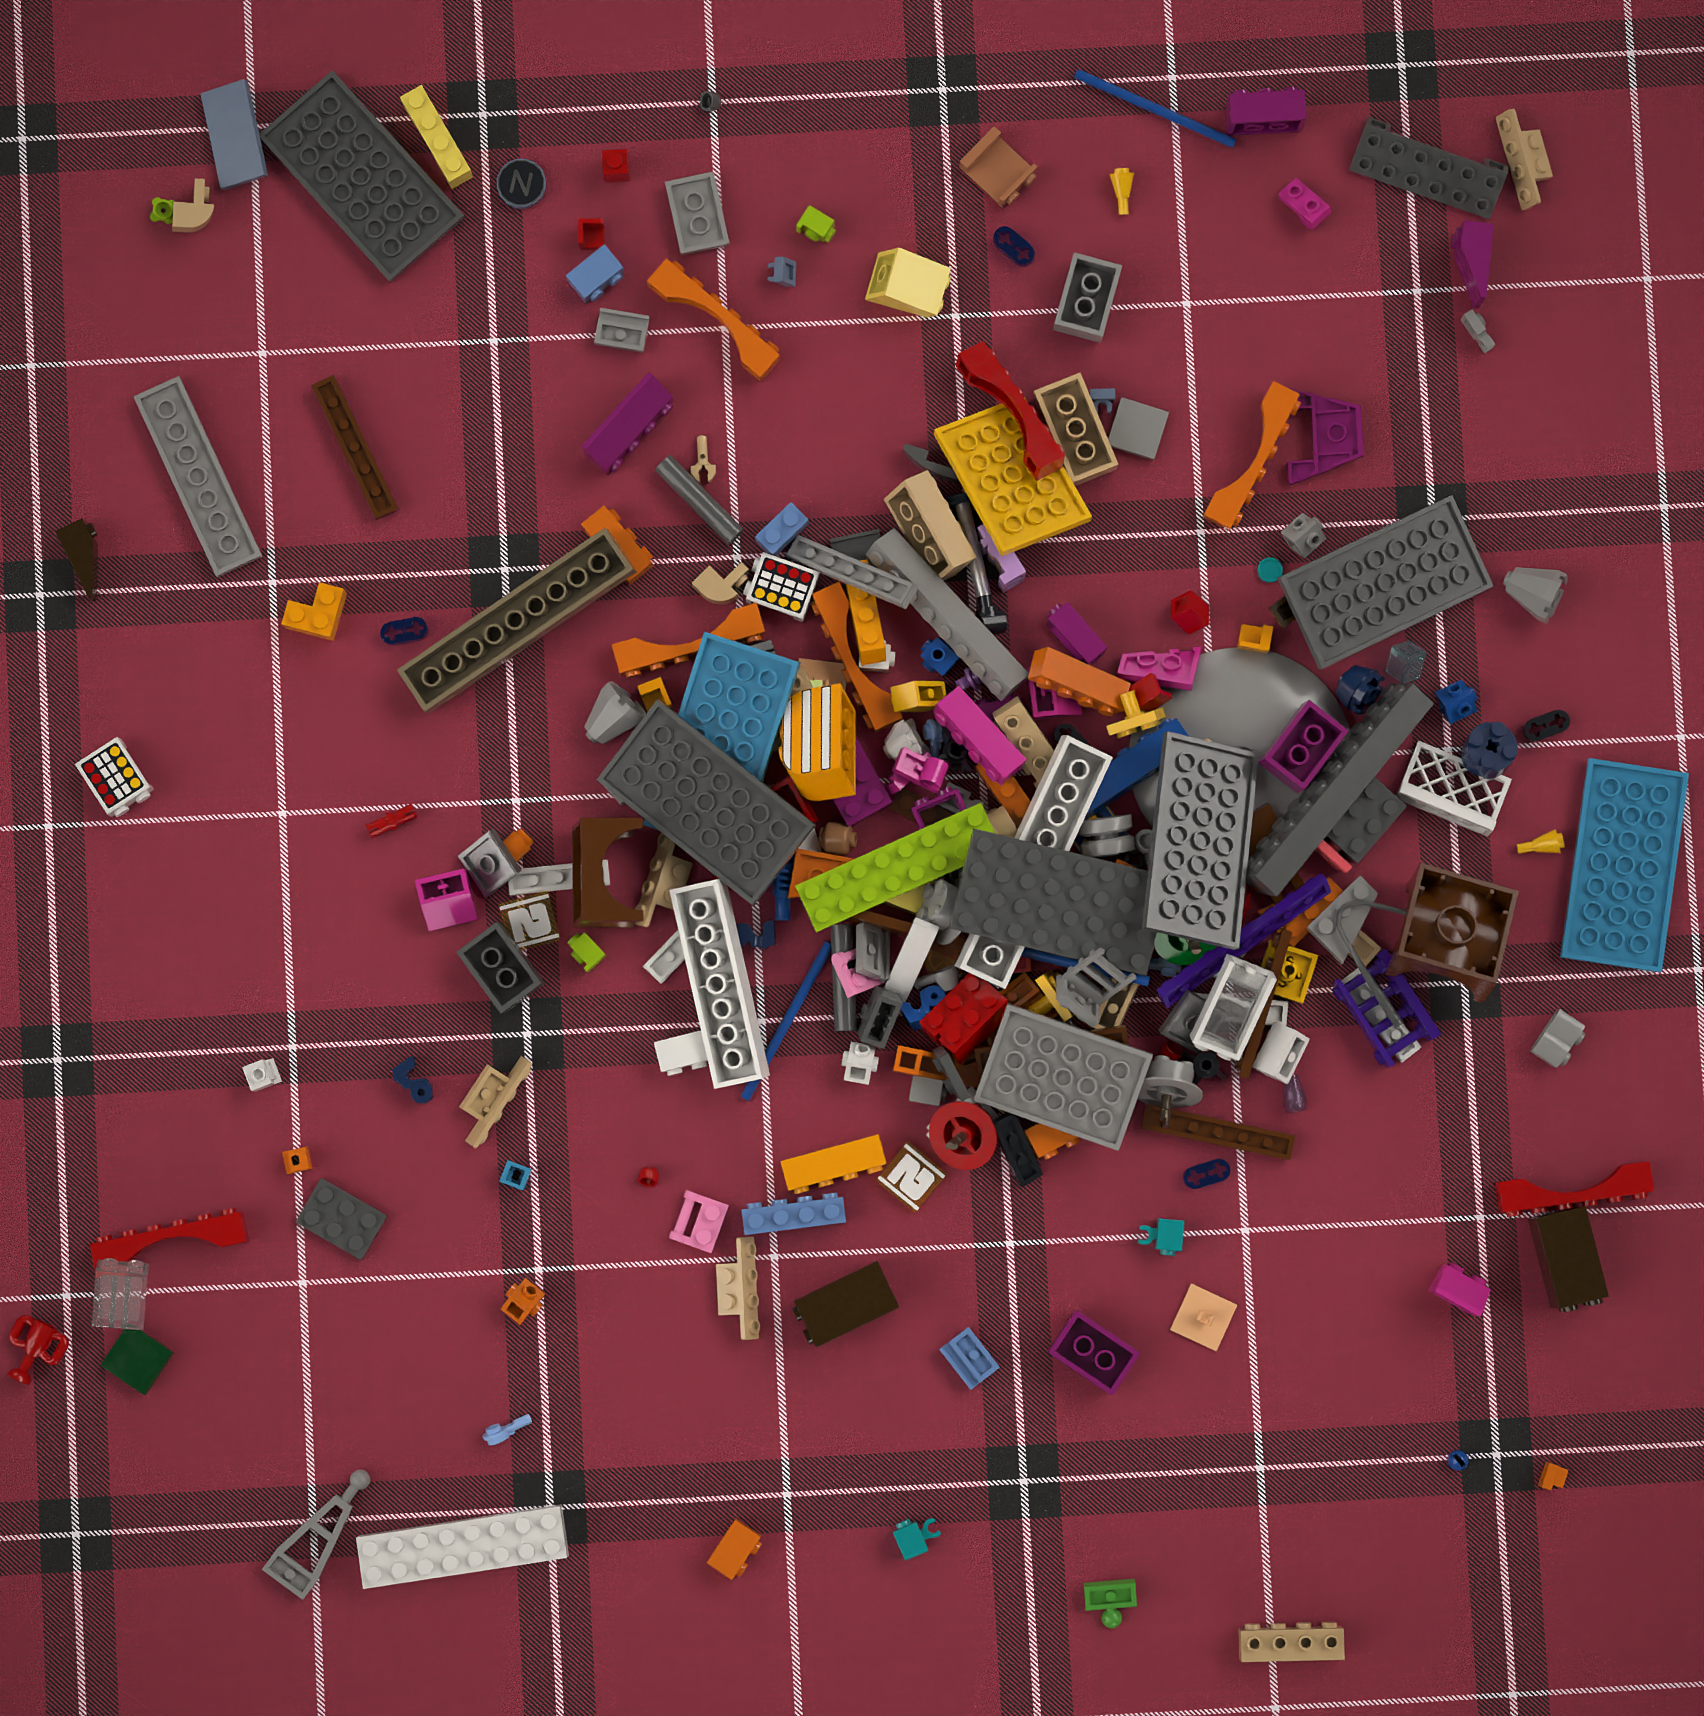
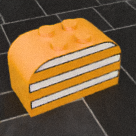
[779,683,856,801]

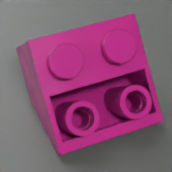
[1026,667,1082,721]
[415,868,478,931]

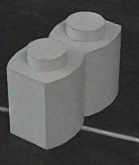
[1530,1009,1586,1068]

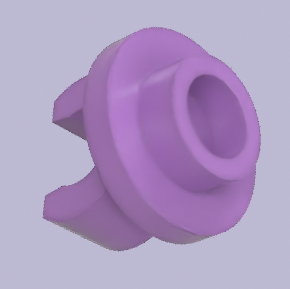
[955,667,982,691]

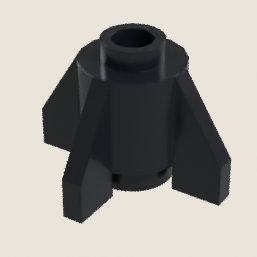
[936,727,972,775]
[1182,1050,1227,1085]

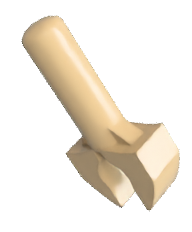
[691,435,716,484]

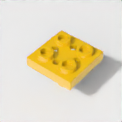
[1106,690,1166,738]
[1261,940,1319,1004]
[1029,970,1075,1022]

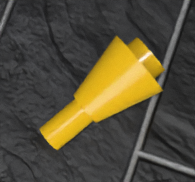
[1109,168,1134,215]
[1517,829,1565,854]

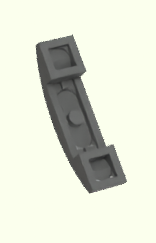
[903,444,961,484]

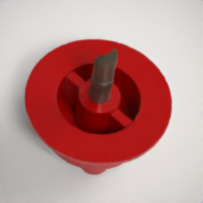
[929,1101,997,1170]

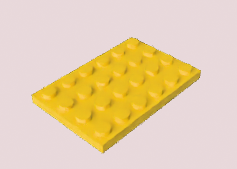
[934,397,1092,556]

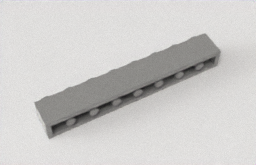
[866,528,1029,701]

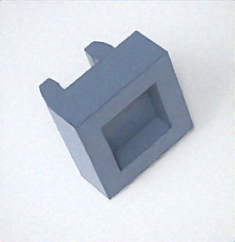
[767,257,796,287]
[1089,388,1115,414]

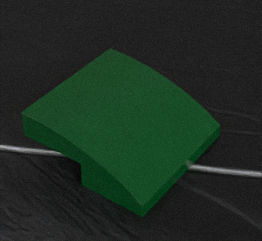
[101,1322,174,1395]

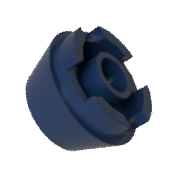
[1336,665,1385,715]

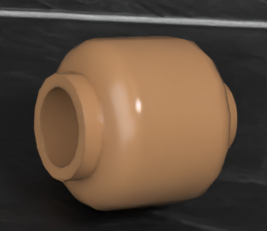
[819,822,857,855]

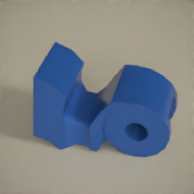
[899,986,945,1031]

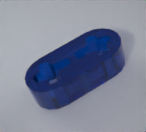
[993,226,1035,267]
[380,617,428,646]
[1183,1159,1230,1189]

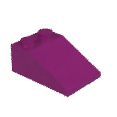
[1451,220,1494,309]

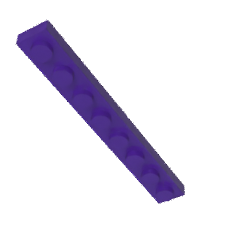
[1157,873,1331,1008]

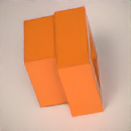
[282,1146,313,1174]
[1538,1462,1569,1490]

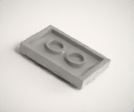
[665,171,730,256]

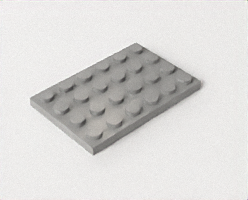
[974,1003,1153,1151]

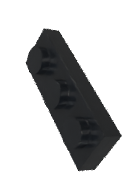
[992,1112,1043,1187]

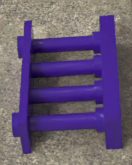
[1332,949,1441,1068]

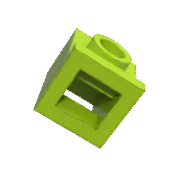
[796,205,836,243]
[567,932,606,973]

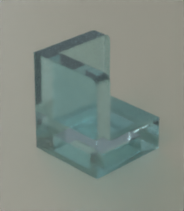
[1386,641,1427,683]

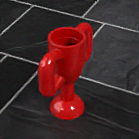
[7,1315,69,1385]

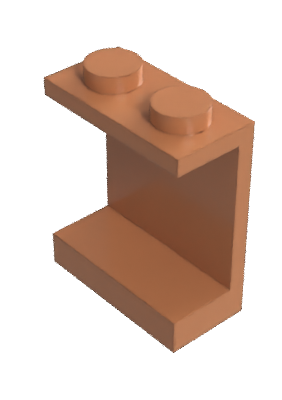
[959,126,1037,208]

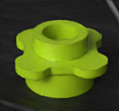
[150,197,175,224]

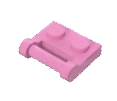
[831,948,887,998]
[669,1190,729,1253]

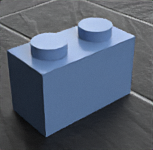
[566,244,625,303]
[755,502,809,556]

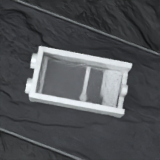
[1190,954,1277,1061]

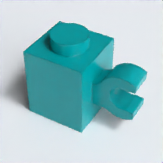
[1138,1218,1185,1256]
[892,1518,941,1561]

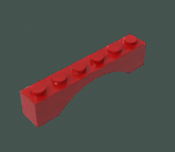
[956,341,1065,481]
[1495,1161,1654,1217]
[90,1208,250,1274]

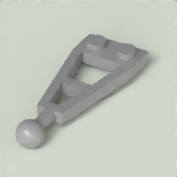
[262,1469,370,1600]

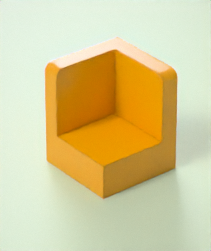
[1237,624,1273,654]
[637,677,673,712]

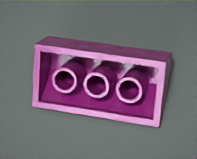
[582,372,674,475]

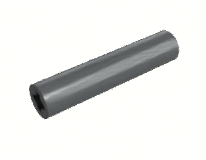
[655,455,744,545]
[830,924,857,1032]

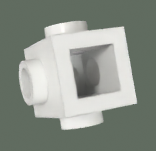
[841,1041,879,1085]

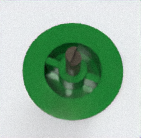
[1154,932,1217,965]

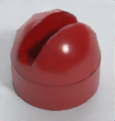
[1159,1041,1182,1061]
[638,1166,659,1187]

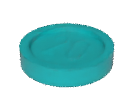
[1257,557,1283,583]

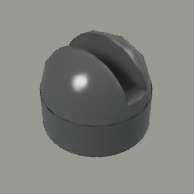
[700,91,722,112]

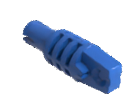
[772,856,793,921]

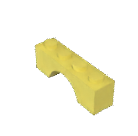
[400,85,473,189]

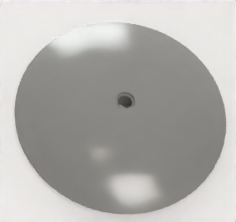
[1129,648,1351,828]

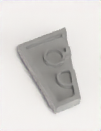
[1306,876,1378,965]

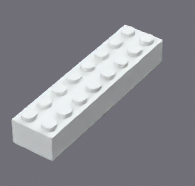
[669,879,770,1089]
[356,1504,569,1589]

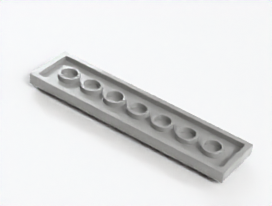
[134,376,263,578]

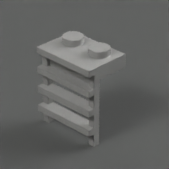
[1056,947,1136,1027]

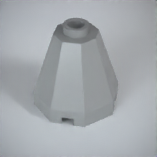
[1503,567,1568,624]
[584,681,646,744]

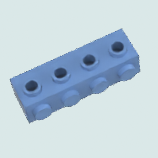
[742,1193,846,1235]

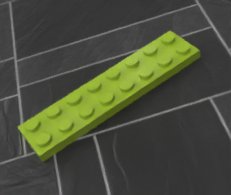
[795,803,995,933]

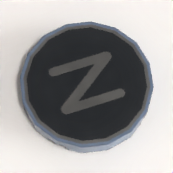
[497,159,546,209]

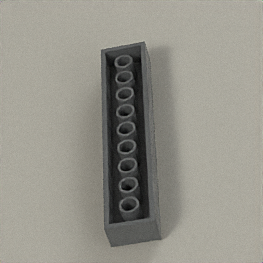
[1246,683,1434,896]

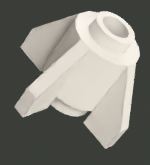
[883,718,930,761]

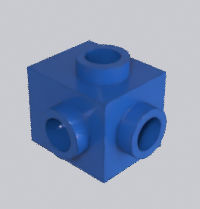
[920,637,960,677]
[1435,680,1478,724]

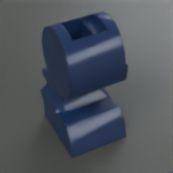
[736,919,776,950]
[391,1055,434,1103]

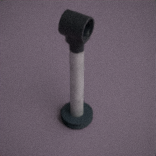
[945,493,1007,635]

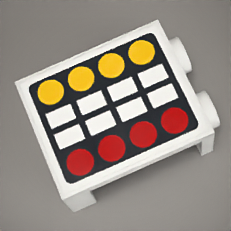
[743,552,820,623]
[75,737,154,817]

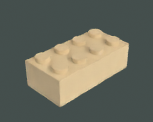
[1033,372,1118,486]
[884,470,977,581]

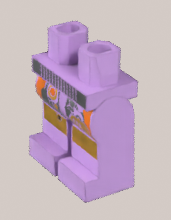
[977,524,1026,593]

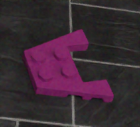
[1287,387,1364,485]

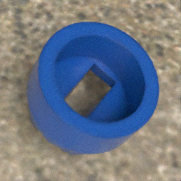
[1447,1450,1469,1471]

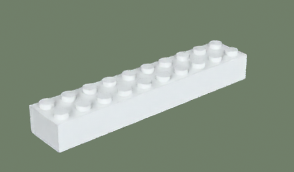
[955,735,1113,989]

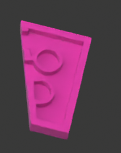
[1117,647,1201,691]

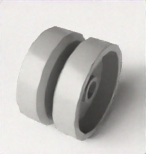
[1078,814,1136,858]

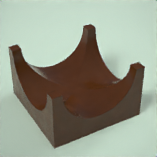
[572,818,644,928]
[1385,862,1519,1003]

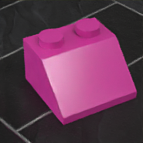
[1428,1262,1491,1317]

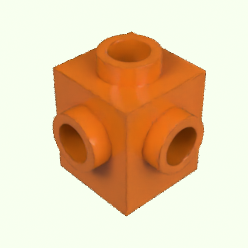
[501,1278,545,1325]

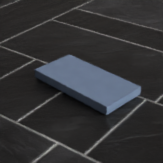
[200,79,268,190]

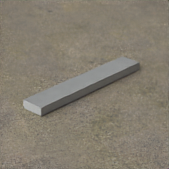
[785,535,918,609]

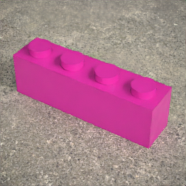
[933,686,1027,786]

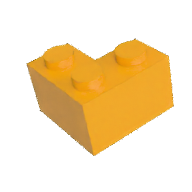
[281,582,347,641]

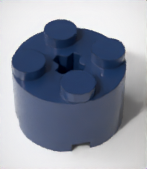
[1461,722,1518,779]

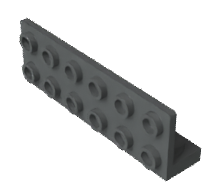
[1350,117,1508,219]

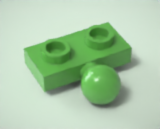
[1084,1579,1137,1629]

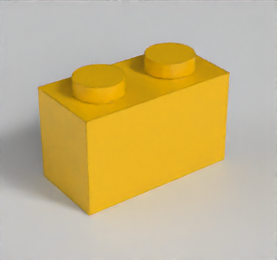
[890,681,946,712]

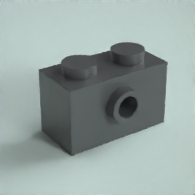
[857,986,903,1049]

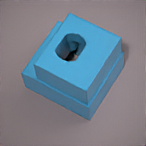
[499,1160,532,1191]

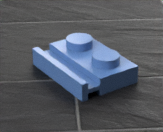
[939,1327,1000,1390]

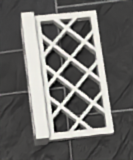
[1395,741,1512,837]

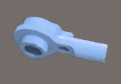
[923,719,942,758]
[1148,957,1182,977]
[482,1414,532,1445]

